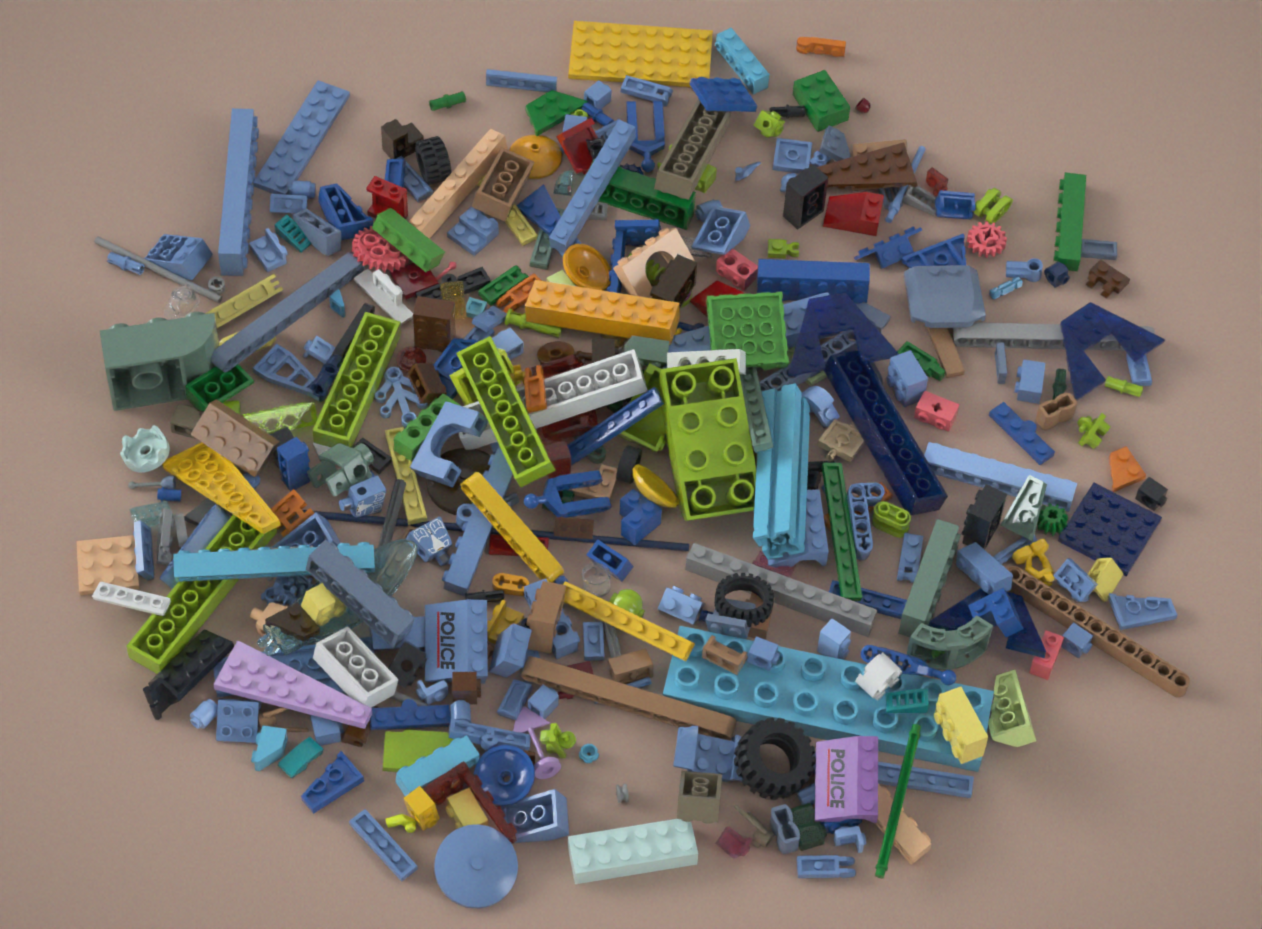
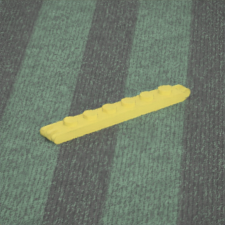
[205,274,283,328]

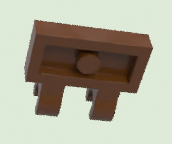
[1086,259,1130,298]

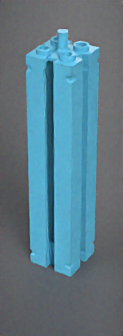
[753,383,810,560]

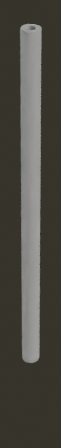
[94,236,222,303]

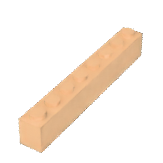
[409,129,508,239]

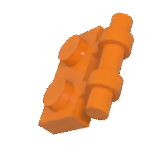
[271,489,314,537]

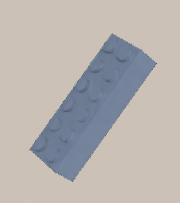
[306,540,414,649]

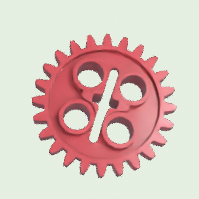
[351,226,409,273]

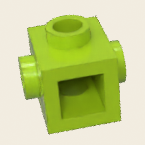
[753,110,785,138]

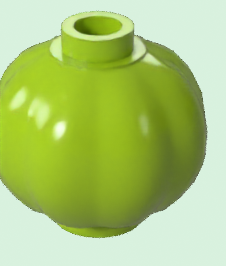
[609,589,645,618]

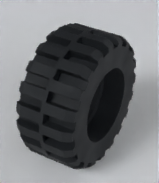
[734,717,816,800]

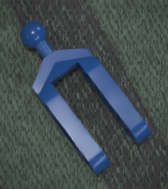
[626,101,665,172]
[524,470,612,518]
[861,645,956,686]

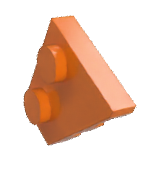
[1109,446,1146,492]

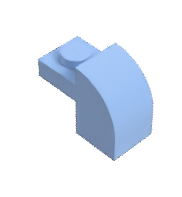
[801,386,840,428]

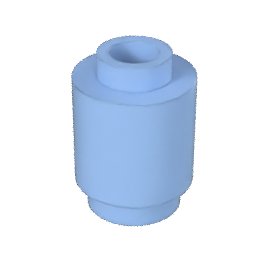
[190,699,218,729]

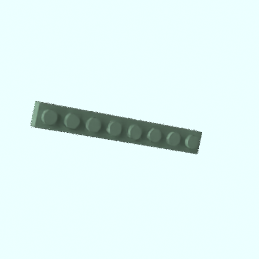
[740,367,774,452]

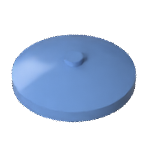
[434,824,518,909]

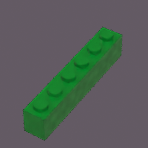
[1053,172,1086,272]

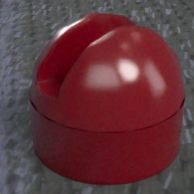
[855,98,871,113]

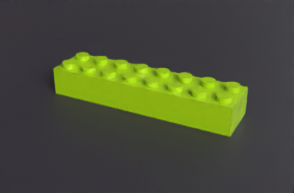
[313,312,401,448]
[456,336,555,488]

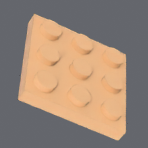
[77,535,140,595]

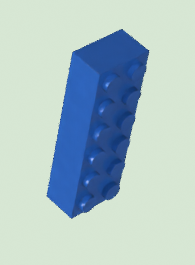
[757,259,870,304]

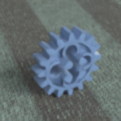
[273,576,316,607]

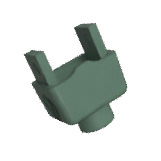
[307,443,374,497]

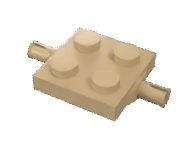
[817,418,868,462]

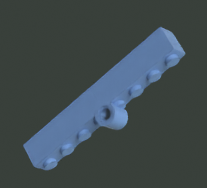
[442,448,514,596]

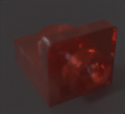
[926,167,948,197]

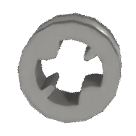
[208,276,225,295]
[616,784,629,803]

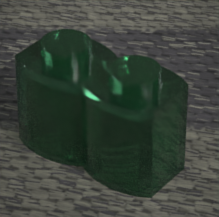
[790,803,827,851]

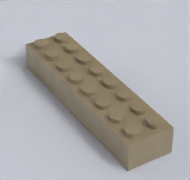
[654,98,732,200]

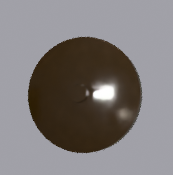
[427,448,491,515]

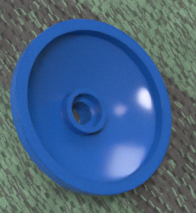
[474,745,535,806]

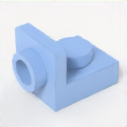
[303,335,335,364]

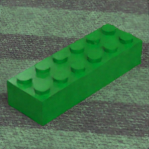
[588,159,696,230]

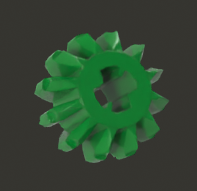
[1037,503,1068,536]

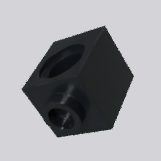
[1135,477,1168,511]

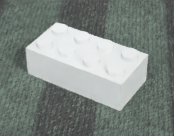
[313,626,398,708]

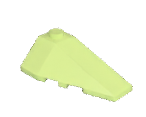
[988,670,1036,747]

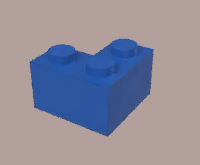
[619,489,662,545]
[968,588,1024,637]

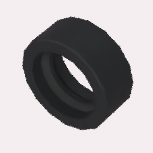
[616,445,642,484]

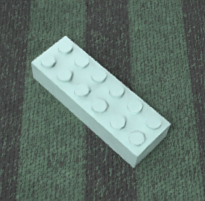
[568,819,698,884]

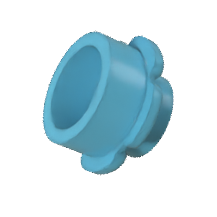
[579,744,599,763]

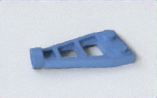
[252,344,328,402]

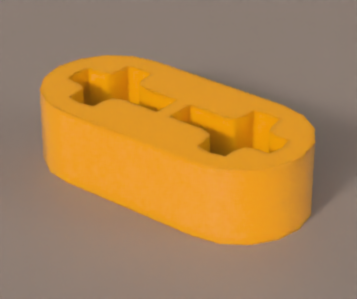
[492,573,529,596]

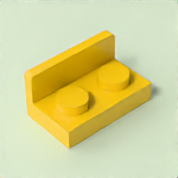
[487,600,524,644]

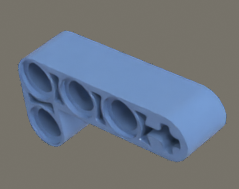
[847,483,885,560]

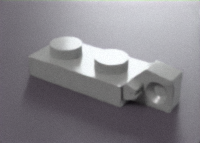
[156,509,174,565]

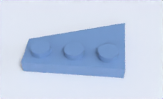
[1108,593,1177,630]

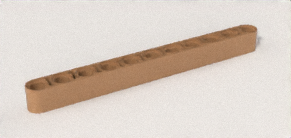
[1007,566,1190,697]
[521,656,737,741]

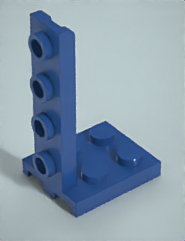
[607,220,662,293]

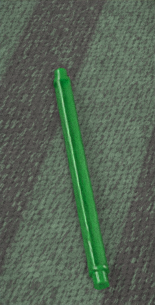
[875,724,921,879]

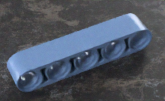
[160,504,231,589]

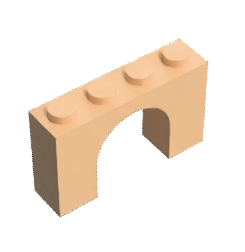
[613,227,695,298]

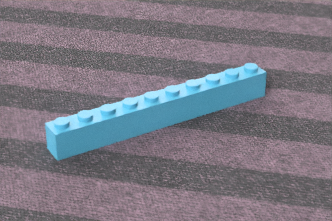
[173,542,375,582]

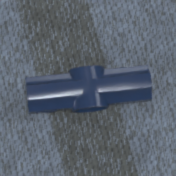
[310,354,343,397]

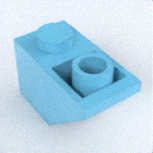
[251,726,288,771]

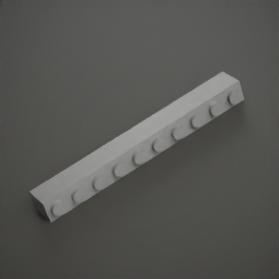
[685,543,877,637]

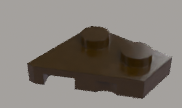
[265,602,320,642]

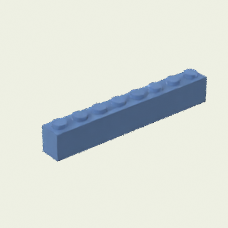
[549,120,636,253]

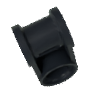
[586,135,605,161]

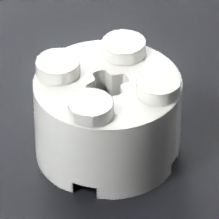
[855,652,902,701]

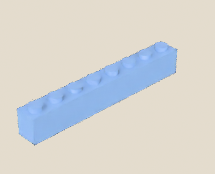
[921,442,1077,512]

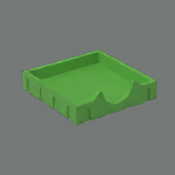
[706,292,789,371]

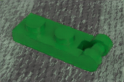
[478,265,529,306]

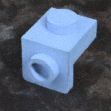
[416,680,448,705]
[833,826,866,853]

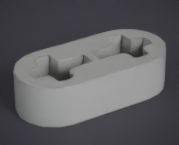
[174,513,188,548]

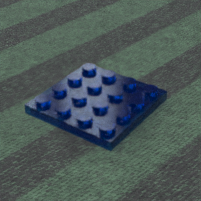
[1058,482,1162,577]

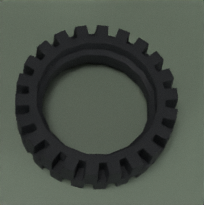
[714,573,774,627]

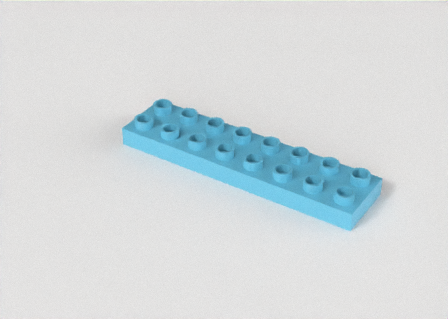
[663,626,994,772]

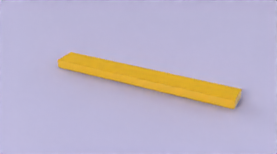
[563,581,695,661]

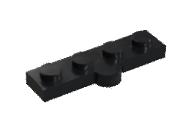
[416,266,491,301]

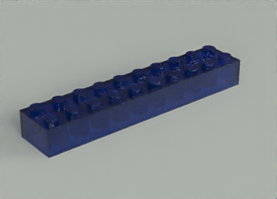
[823,350,948,515]

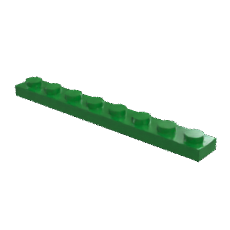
[821,463,862,601]

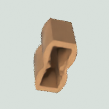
[1036,393,1078,430]

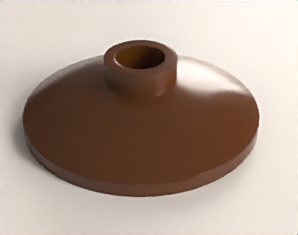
[537,341,574,366]

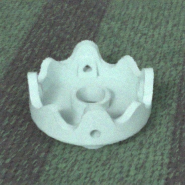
[120,425,170,473]

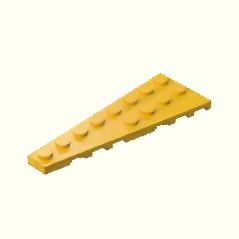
[162,442,281,534]

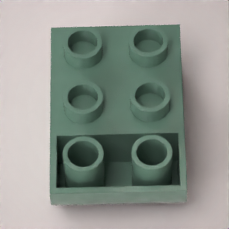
[100,312,219,411]

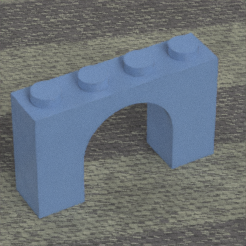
[409,402,488,487]

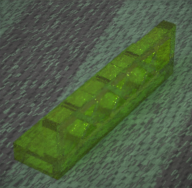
[241,401,317,434]

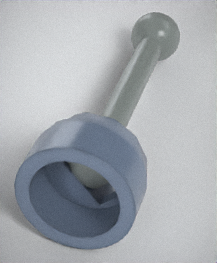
[128,475,176,489]

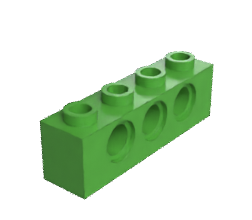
[394,394,461,461]

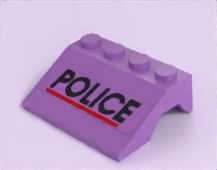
[815,736,878,823]

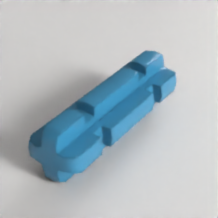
[989,277,1023,300]

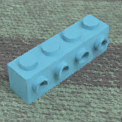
[715,27,770,95]
[396,735,480,796]

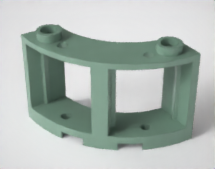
[907,615,993,670]

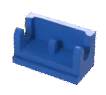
[935,190,975,220]

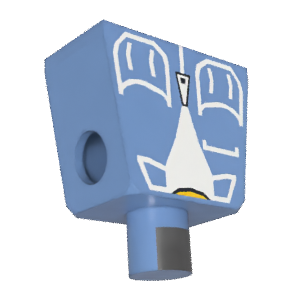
[339,475,386,517]
[405,516,452,566]

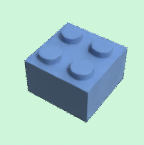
[886,350,928,407]

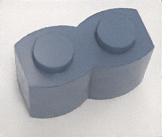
[770,804,800,854]

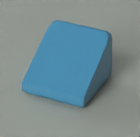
[329,289,345,318]

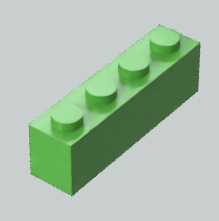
[372,208,445,272]

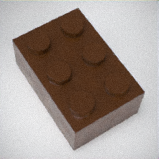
[413,296,456,352]

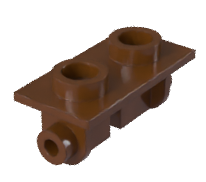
[554,516,594,539]

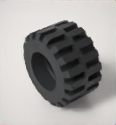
[415,136,451,185]

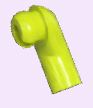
[386,814,417,833]

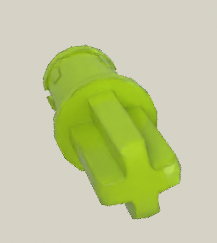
[1105,376,1143,397]

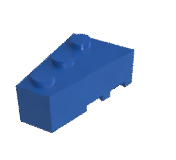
[318,183,374,241]

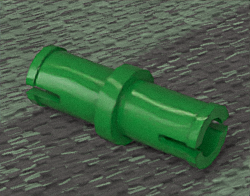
[429,91,466,111]

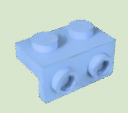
[658,586,705,625]

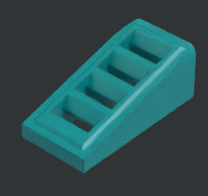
[274,215,312,253]
[885,689,929,713]

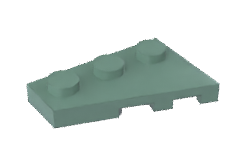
[1000,475,1047,541]

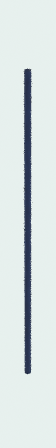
[302,510,689,551]

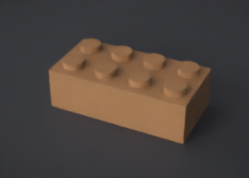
[472,147,534,222]
[191,399,280,477]

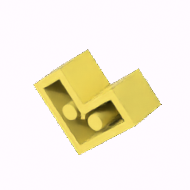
[301,583,347,626]

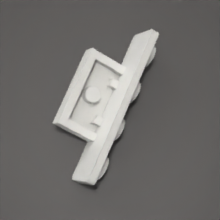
[354,269,413,325]
[92,582,171,616]

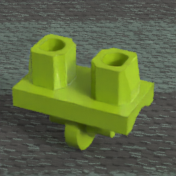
[1077,413,1110,449]
[540,723,576,758]

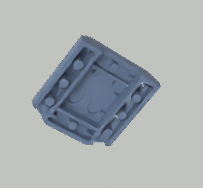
[904,265,986,328]

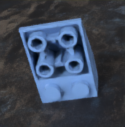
[144,234,213,280]

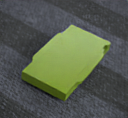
[383,730,465,776]

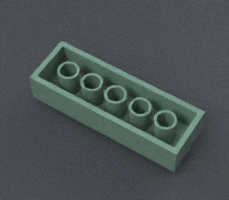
[898,519,961,637]

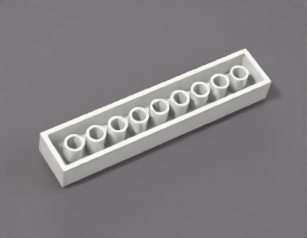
[459,349,648,450]

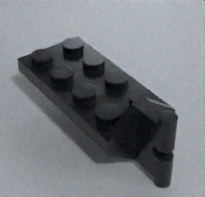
[143,629,234,720]

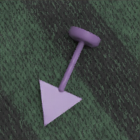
[513,706,561,779]

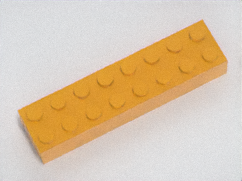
[525,280,680,345]

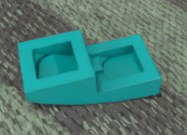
[278,736,324,778]

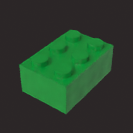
[792,70,850,132]

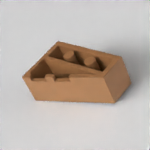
[527,581,566,654]

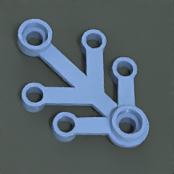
[375,366,428,428]

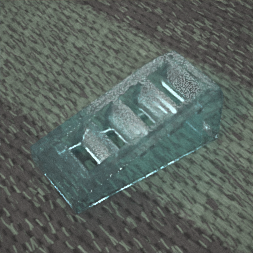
[129,501,174,527]

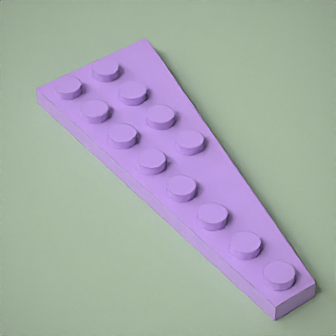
[213,641,372,729]

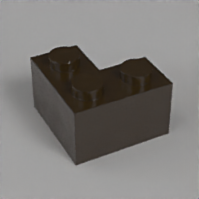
[381,119,424,159]

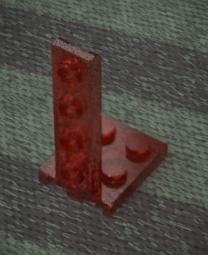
[423,761,518,844]

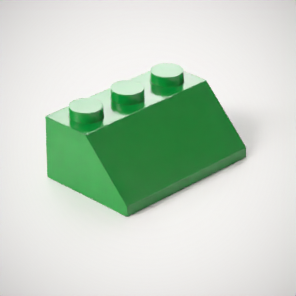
[185,364,254,412]

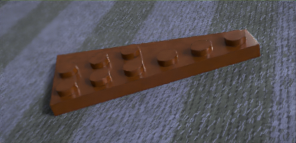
[800,142,918,189]

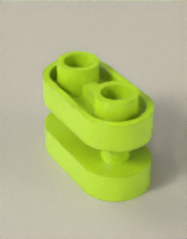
[974,188,1013,225]
[872,501,911,538]

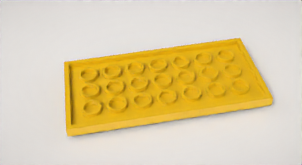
[568,21,713,87]

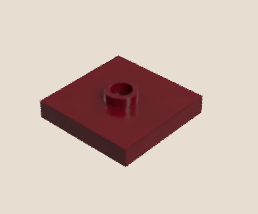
[390,263,439,300]

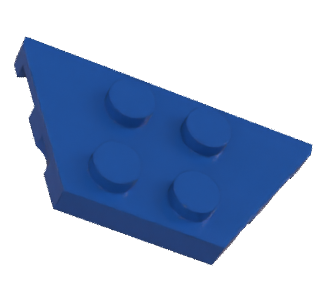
[901,234,966,268]
[434,338,479,400]

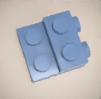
[447,206,499,256]

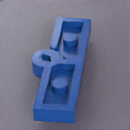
[989,402,1055,465]
[369,699,451,730]

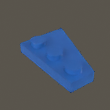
[516,184,561,236]
[301,751,364,814]

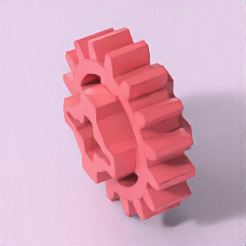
[967,221,1007,258]

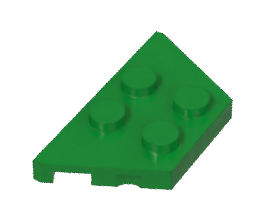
[525,90,588,136]

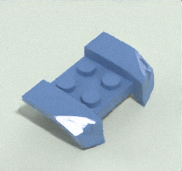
[673,726,743,783]

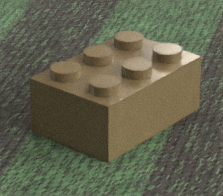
[677,771,722,824]

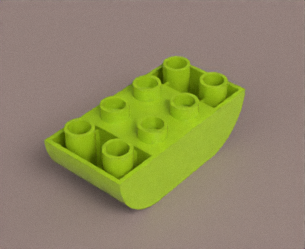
[659,358,756,521]

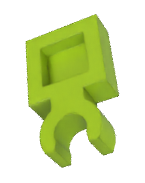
[768,239,799,259]

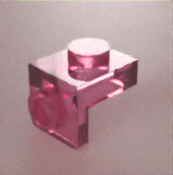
[715,826,753,859]

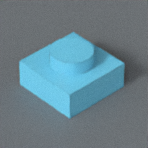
[463,297,487,318]

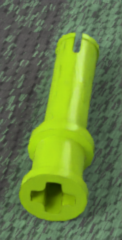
[505,309,562,338]

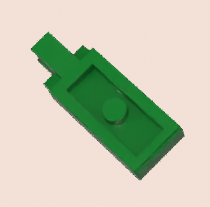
[895,341,945,381]

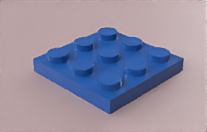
[690,77,757,112]

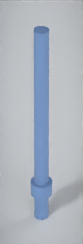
[885,146,926,223]

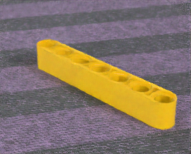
[461,472,564,583]

